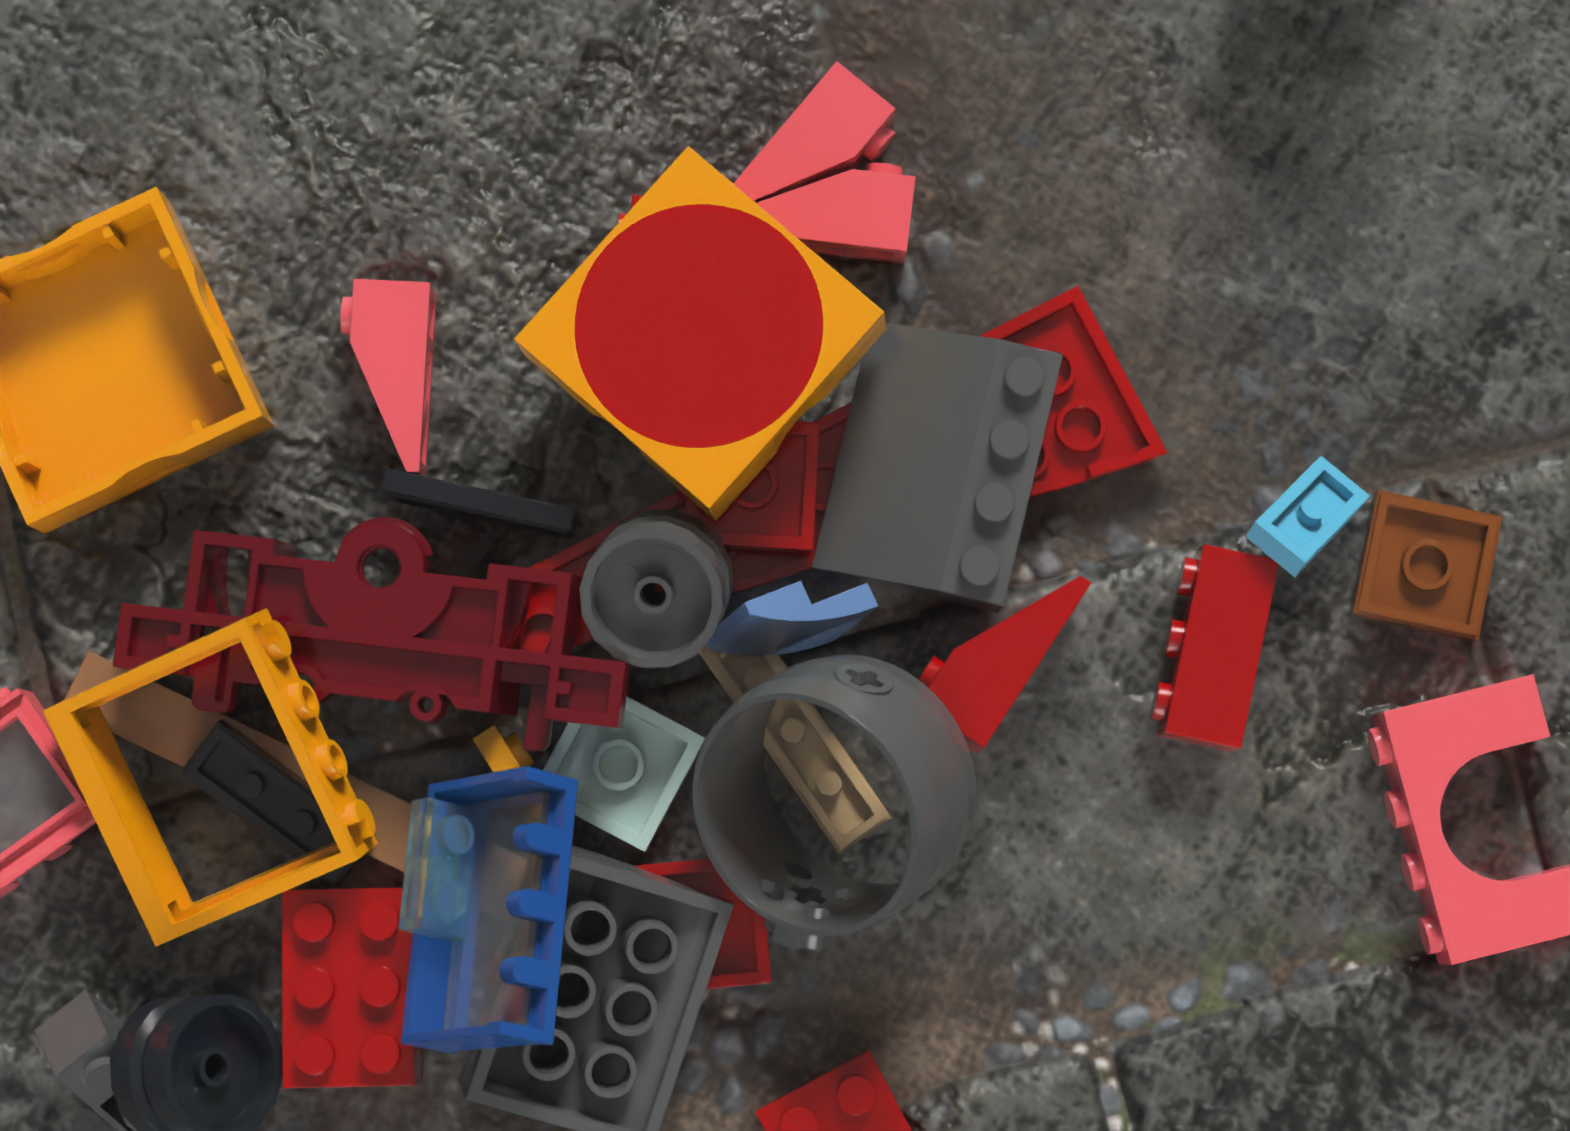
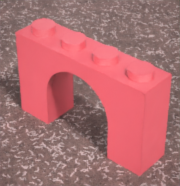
[1367,674,1570,965]

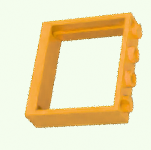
[43,608,378,947]

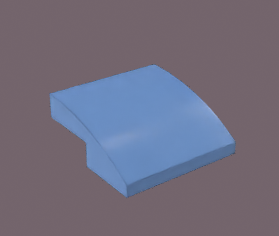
[706,581,878,656]

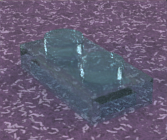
[398,797,479,942]

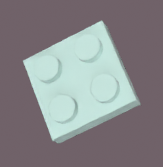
[543,697,705,852]

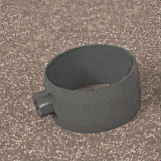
[692,655,977,952]

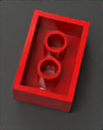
[282,887,423,1088]

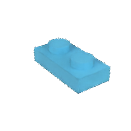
[1245,456,1370,578]

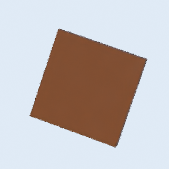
[1349,490,1503,642]

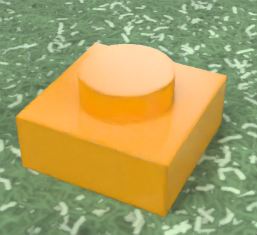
[473,725,535,772]

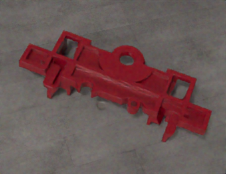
[113,517,631,752]

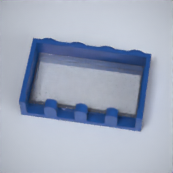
[401,766,578,1054]

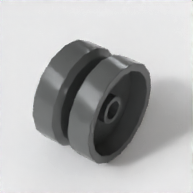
[579,509,734,668]

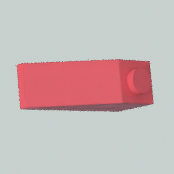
[733,61,896,203]
[757,163,916,264]
[340,279,437,476]

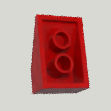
[918,576,1091,754]

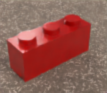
[1150,544,1279,752]

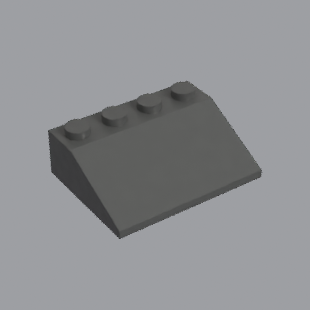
[812,323,1063,613]
[458,845,734,1131]

